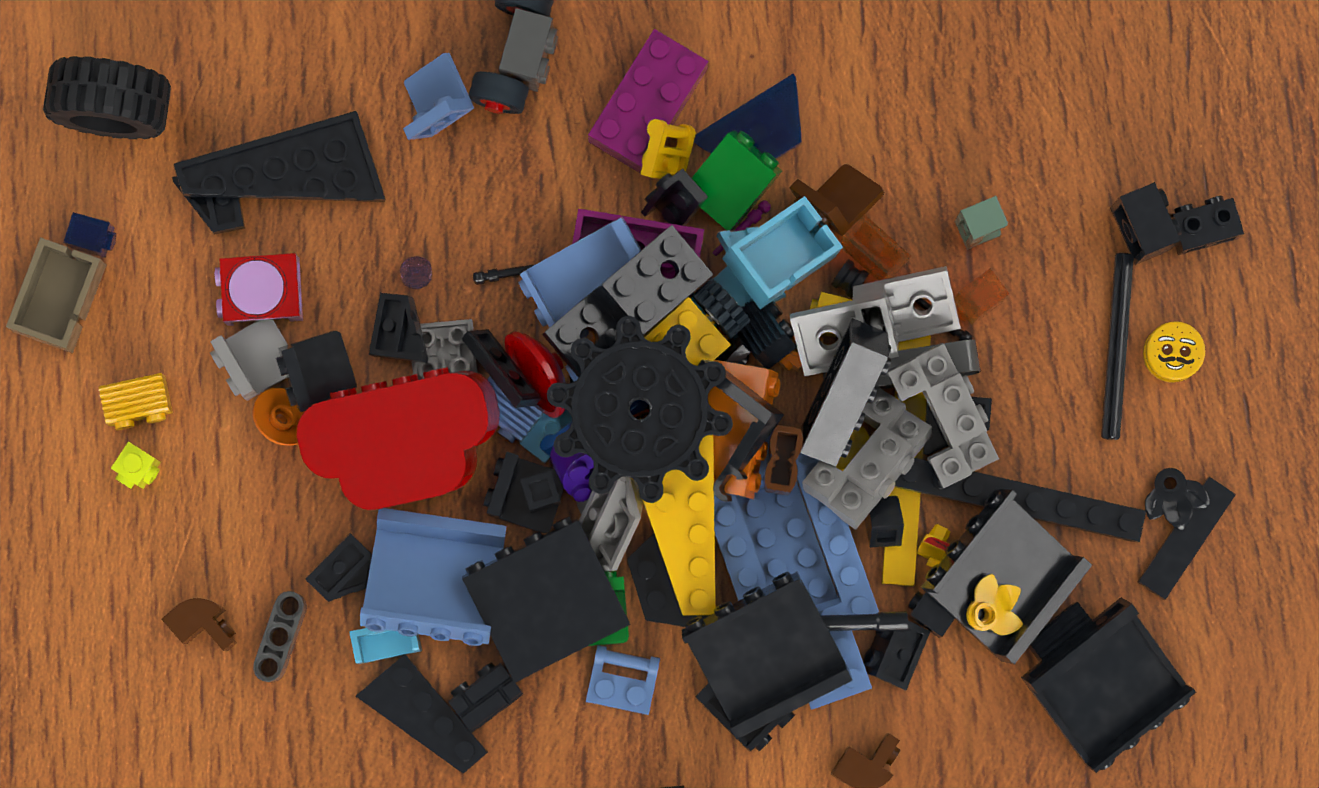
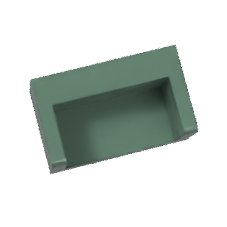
[954,196,1008,250]

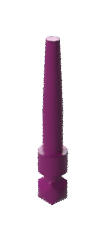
[712,200,771,256]

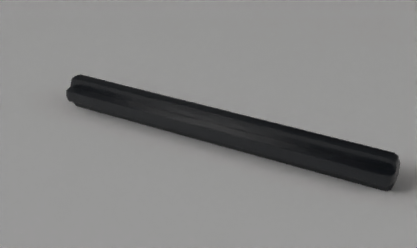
[1101,252,1134,440]

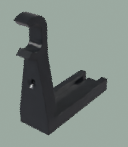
[698,359,784,502]

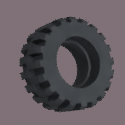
[43,56,171,140]

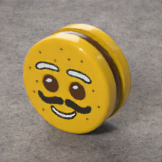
[1143,321,1205,383]

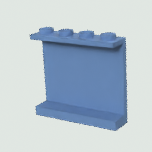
[518,216,648,382]
[360,508,507,646]

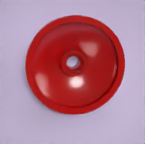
[504,331,566,418]

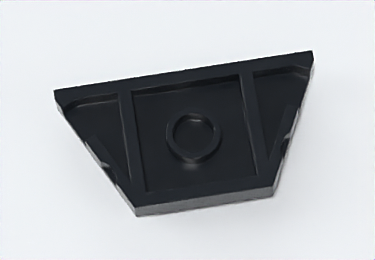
[627,533,710,627]

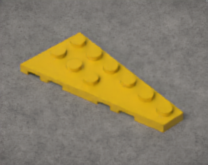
[636,435,716,616]

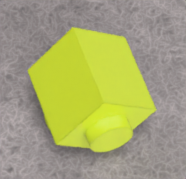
[111,441,161,489]

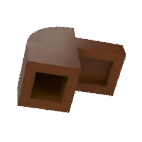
[161,598,237,651]
[831,733,901,788]

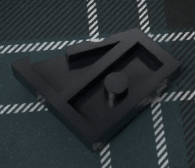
[305,533,372,602]

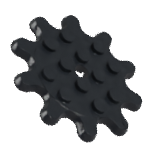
[547,316,733,503]

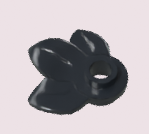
[1145,468,1210,530]

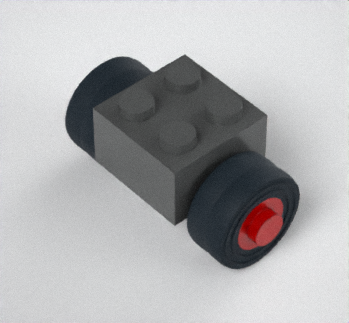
[469,0,558,114]

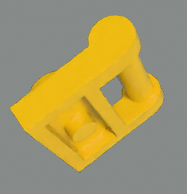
[641,119,696,179]

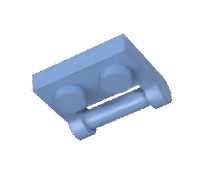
[586,645,660,715]

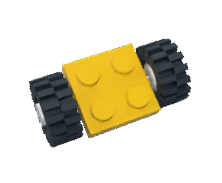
[643,278,750,366]

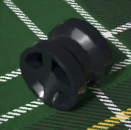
[831,259,869,299]

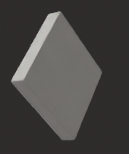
[412,319,477,380]

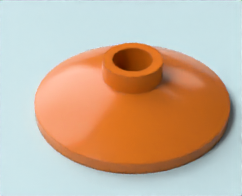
[252,388,305,446]

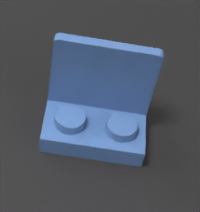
[403,53,474,140]

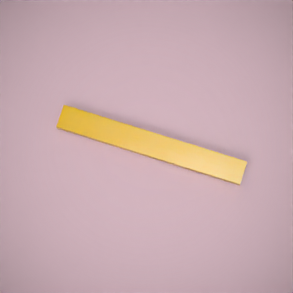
[882,335,931,586]

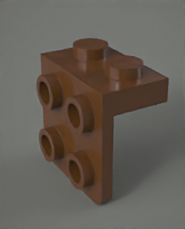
[789,164,884,237]

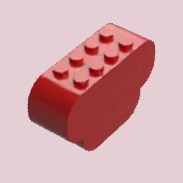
[297,367,500,510]

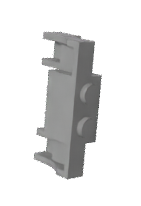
[886,343,999,488]
[802,388,932,529]

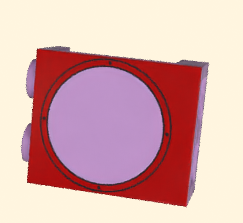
[215,253,303,326]

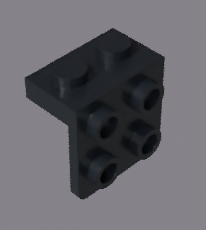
[275,330,357,412]
[483,452,564,534]

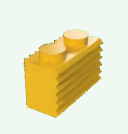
[99,373,173,430]

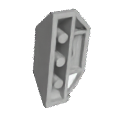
[579,477,643,572]

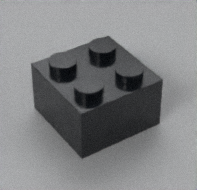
[1110,182,1182,265]

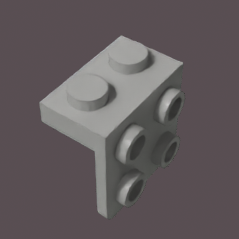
[210,319,288,401]

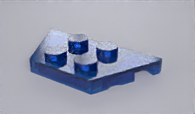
[694,73,802,160]

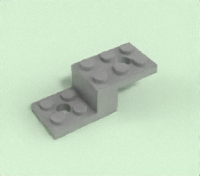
[790,266,961,376]

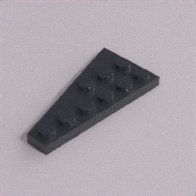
[173,111,386,202]

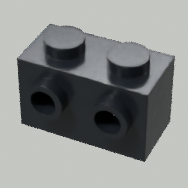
[1170,195,1244,256]

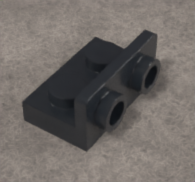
[641,169,708,226]
[863,621,931,690]

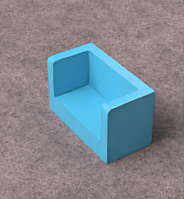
[349,628,422,664]

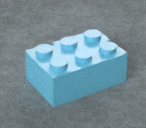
[722,196,843,309]

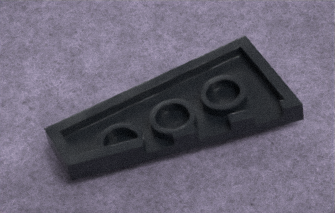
[356,654,488,774]

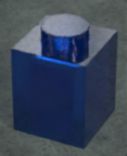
[64,212,117,258]

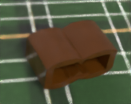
[763,425,803,496]

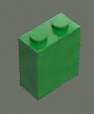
[692,130,783,231]

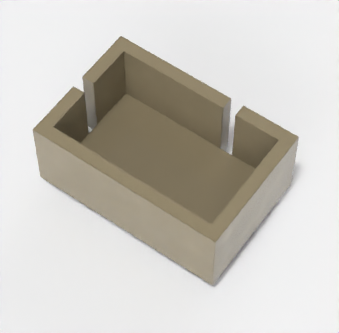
[6,237,107,353]

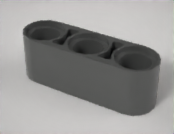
[253,591,307,683]

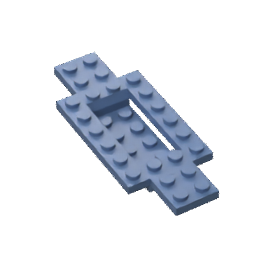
[714,427,879,710]

